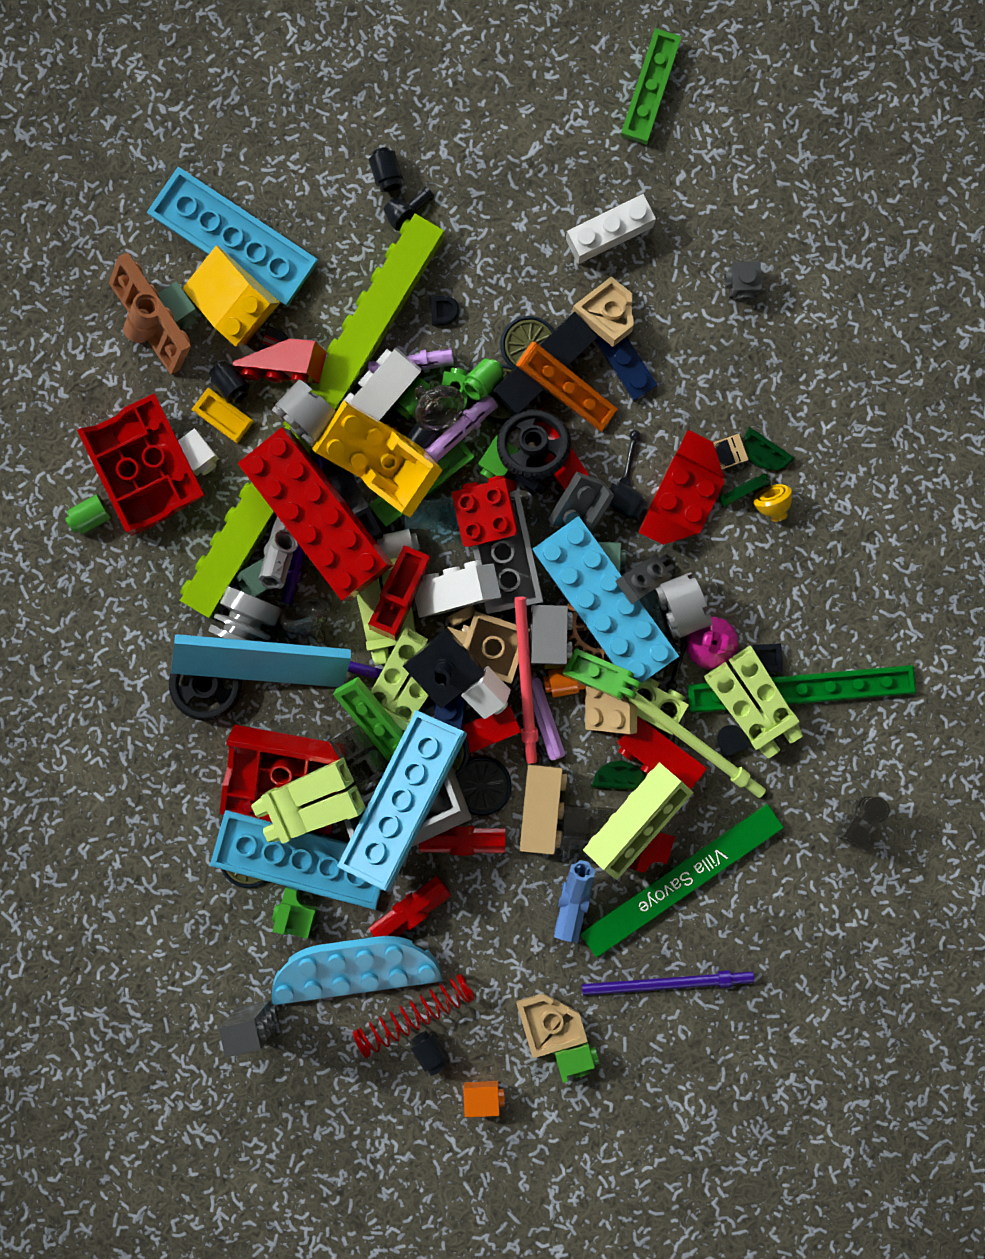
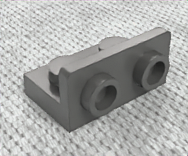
[548,472,614,533]

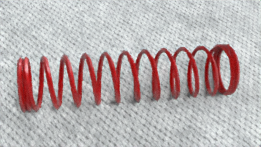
[352,973,475,1059]

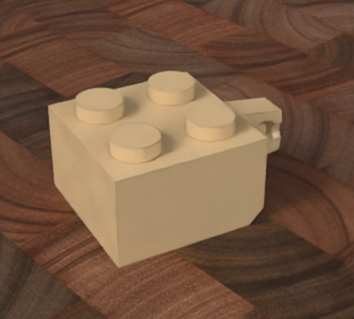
[447,611,530,684]

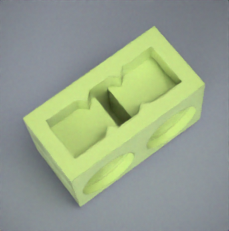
[630,677,688,735]

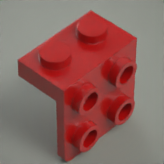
[451,475,518,547]

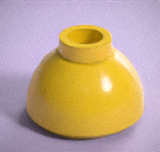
[753,484,793,522]

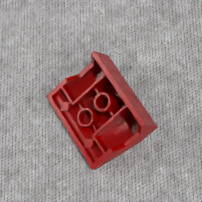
[77,393,205,536]
[219,724,346,835]

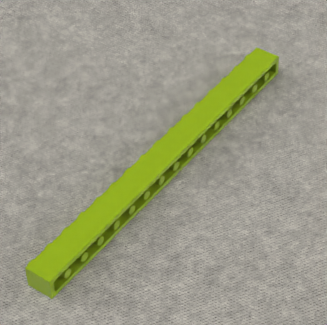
[179,214,445,619]

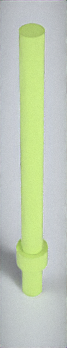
[628,691,766,798]

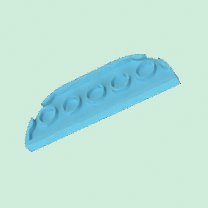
[272,936,443,1005]

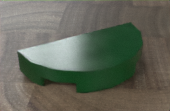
[743,426,795,471]
[718,473,771,508]
[591,760,645,790]

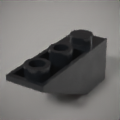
[324,465,383,540]

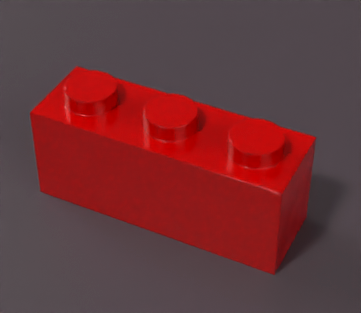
[616,716,707,790]

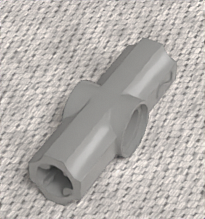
[258,515,298,589]

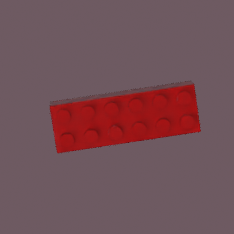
[237,427,394,601]

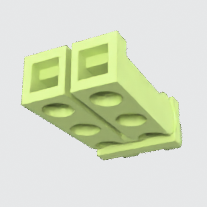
[357,558,416,666]
[370,626,429,731]
[704,646,803,758]
[251,757,366,844]

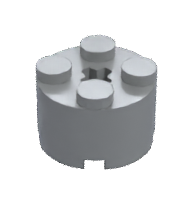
[272,380,336,448]
[655,572,712,638]

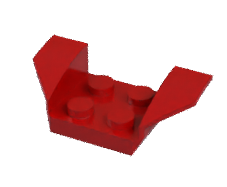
[638,430,724,545]

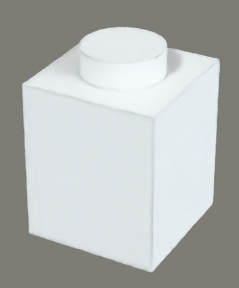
[178,428,219,475]
[461,666,511,719]

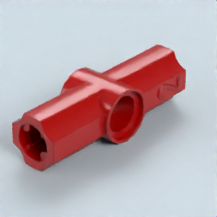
[419,825,505,856]
[368,875,452,937]

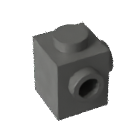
[724,261,762,301]

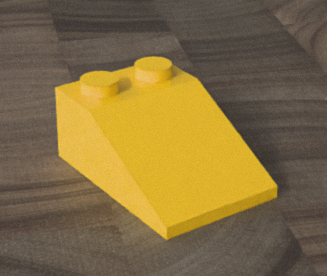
[182,245,280,347]

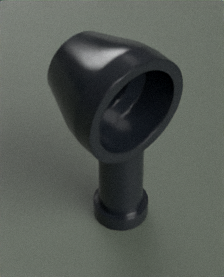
[384,187,434,231]

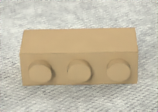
[519,764,567,854]

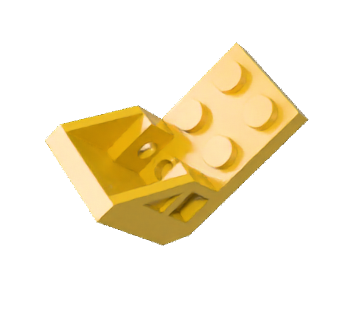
[312,401,442,518]

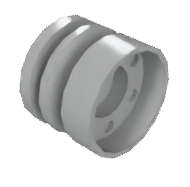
[208,586,283,641]

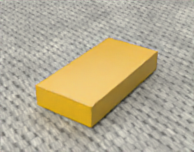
[191,387,254,444]

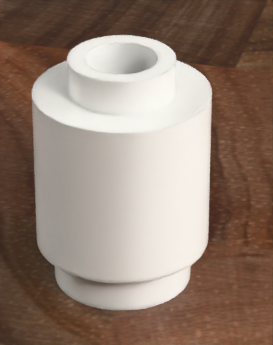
[377,529,420,559]

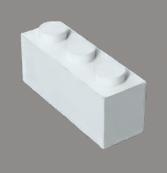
[566,194,656,264]
[340,347,422,421]
[415,560,501,618]

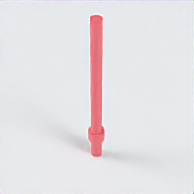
[514,597,539,764]

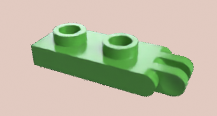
[563,648,642,700]

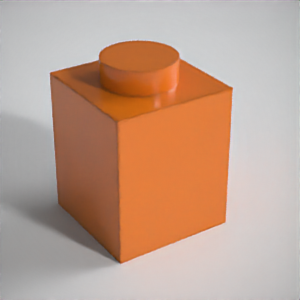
[463,1081,505,1117]

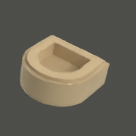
[447,605,477,626]

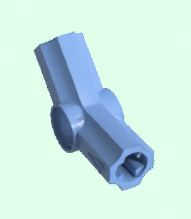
[554,860,595,943]

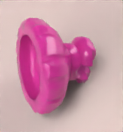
[686,616,739,670]

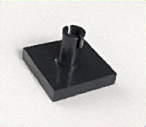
[403,628,485,709]

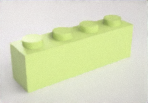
[583,762,694,880]

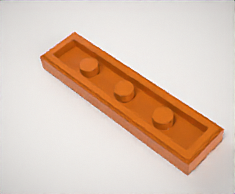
[516,342,618,432]

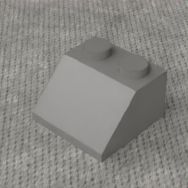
[528,605,573,665]

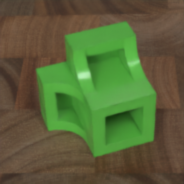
[272,887,318,939]

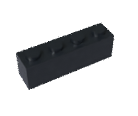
[490,312,598,416]

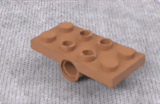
[109,252,191,375]

